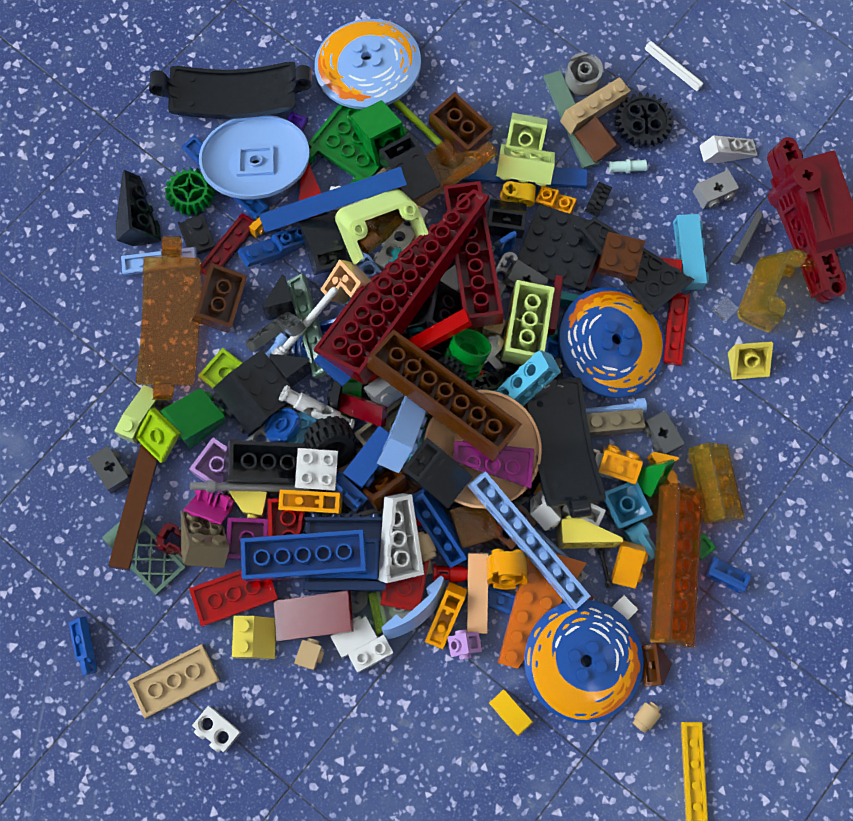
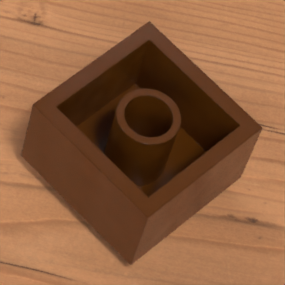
[597,232,645,282]

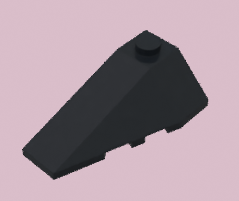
[116,170,161,246]

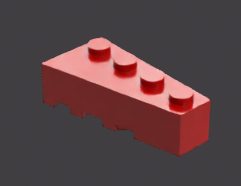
[267,498,307,581]

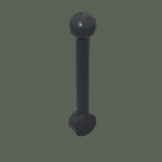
[597,548,613,588]

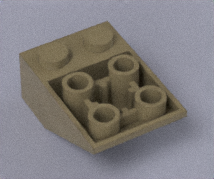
[181,511,229,568]

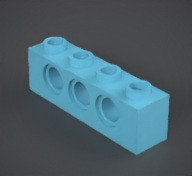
[494,350,561,406]

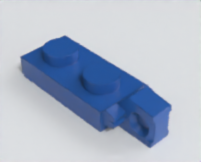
[68,616,97,675]

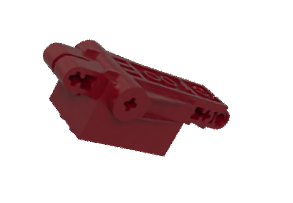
[767,137,853,304]

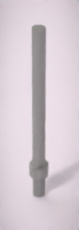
[190,480,309,493]

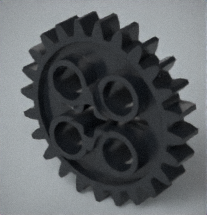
[615,92,674,149]

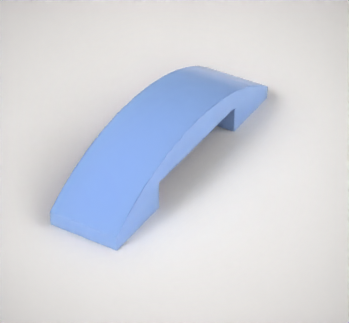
[382,576,446,640]

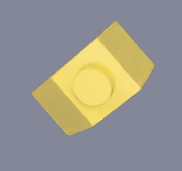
[229,491,269,519]

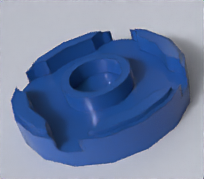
[265,408,301,443]

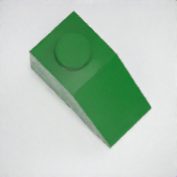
[637,459,675,497]

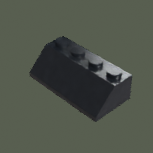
[223,440,307,484]

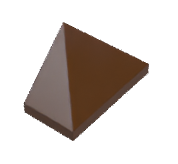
[641,644,672,687]

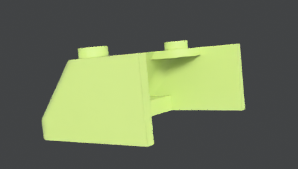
[335,189,429,265]

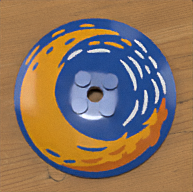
[558,287,665,398]
[524,600,644,723]

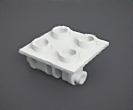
[295,448,338,491]

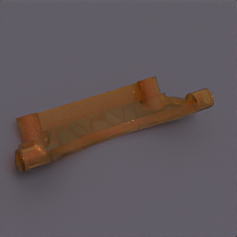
[358,139,497,254]

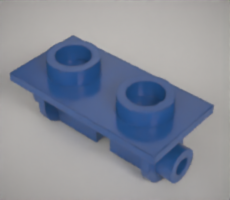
[332,471,368,513]

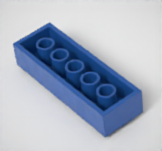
[240,530,367,582]

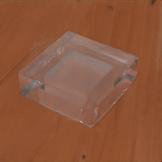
[712,296,739,322]

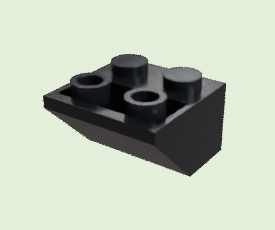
[487,199,527,239]

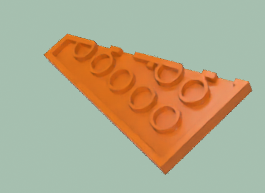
[497,554,586,669]

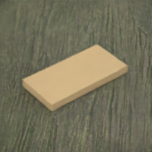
[128,644,220,719]

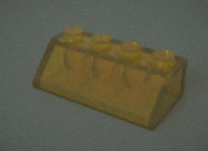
[688,442,745,524]

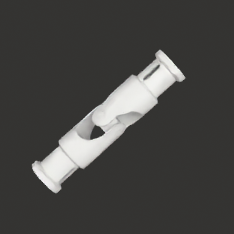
[279,385,355,428]

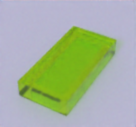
[368,592,383,635]

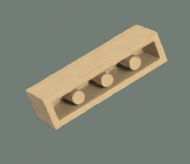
[560,77,631,134]

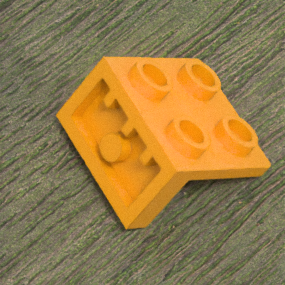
[598,444,643,485]

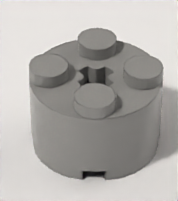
[565,52,603,96]

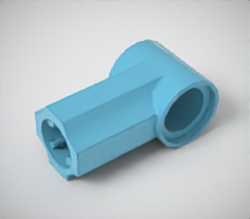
[623,521,660,562]

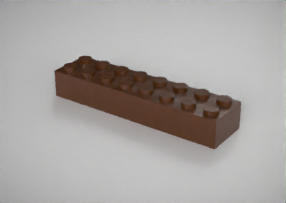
[366,329,522,462]

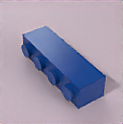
[412,489,470,568]

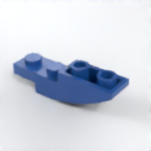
[238,226,305,267]

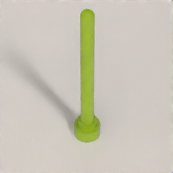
[393,100,445,149]

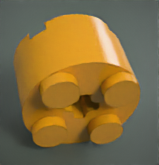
[486,549,528,590]

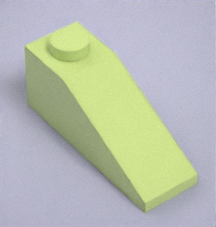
[114,385,162,444]

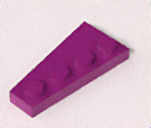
[453,441,534,489]

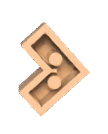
[320,260,371,304]

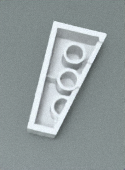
[378,493,424,583]

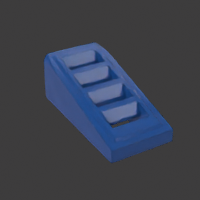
[492,231,517,257]

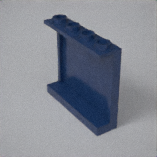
[304,514,386,592]

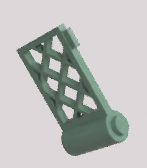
[102,517,186,595]

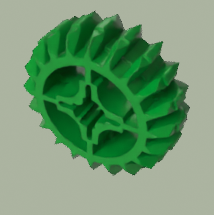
[165,167,215,216]

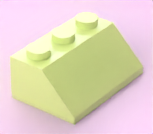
[496,144,555,186]

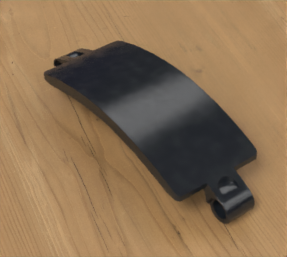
[149,62,312,119]
[526,357,606,518]

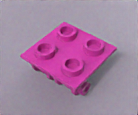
[183,490,234,525]

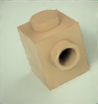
[294,638,324,671]

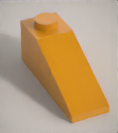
[278,489,343,514]
[425,582,468,649]

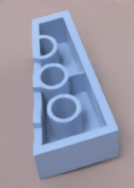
[377,396,428,473]

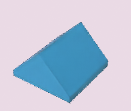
[605,482,653,529]

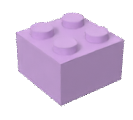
[189,438,227,494]

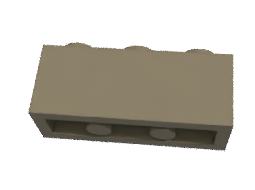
[587,409,645,437]

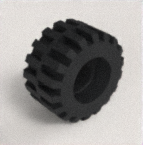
[304,416,358,466]

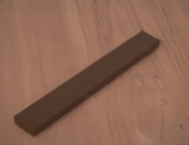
[108,444,158,571]

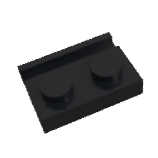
[177,214,215,254]

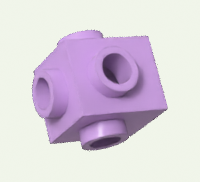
[448,630,482,660]

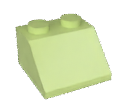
[506,113,548,150]

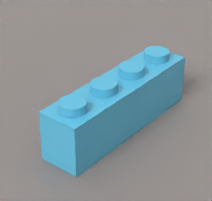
[673,214,709,290]

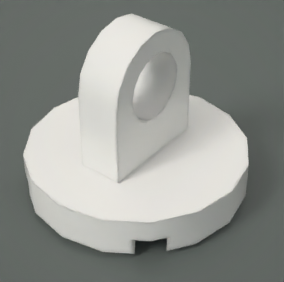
[485,335,506,370]

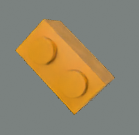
[611,541,648,589]

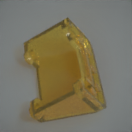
[737,249,808,333]

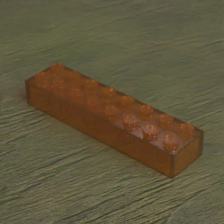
[650,483,703,648]

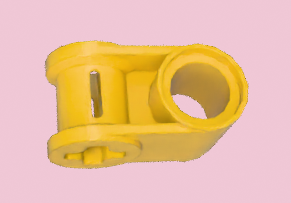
[500,181,536,207]

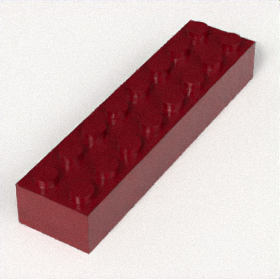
[444,181,503,329]

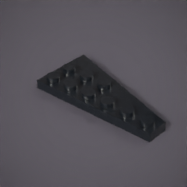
[579,217,695,315]

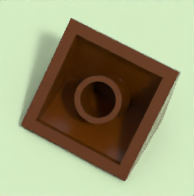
[574,116,622,163]
[360,469,410,512]

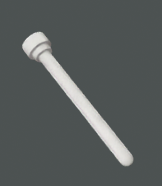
[272,287,338,356]

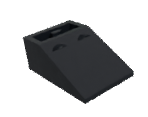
[379,133,440,201]
[298,213,352,275]
[400,438,472,508]

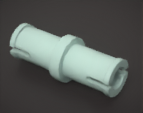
[609,159,647,174]

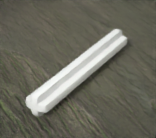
[645,41,703,91]

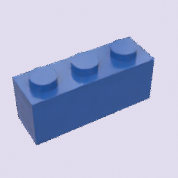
[343,426,390,490]

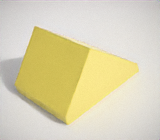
[728,342,773,380]

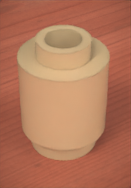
[418,531,437,563]
[632,702,661,733]

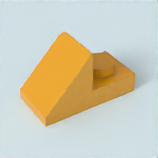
[647,452,680,490]

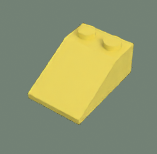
[557,516,623,549]

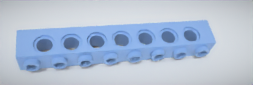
[467,471,591,610]

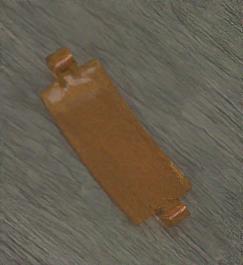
[136,236,201,400]

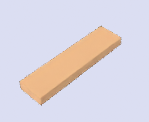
[467,553,488,634]

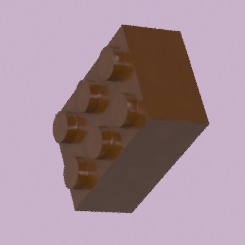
[429,92,494,158]
[192,263,247,333]

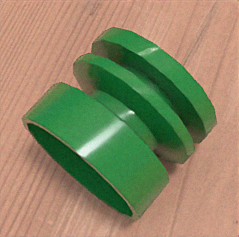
[443,329,492,380]

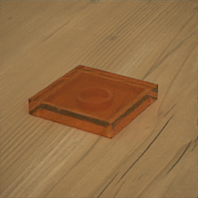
[450,506,501,549]

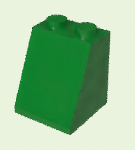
[350,100,405,166]
[160,388,227,450]

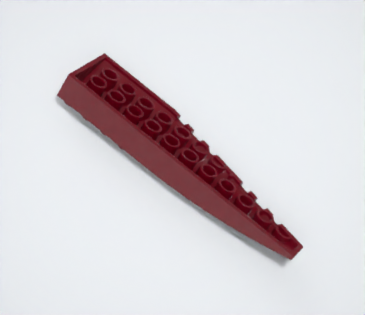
[313,189,489,385]

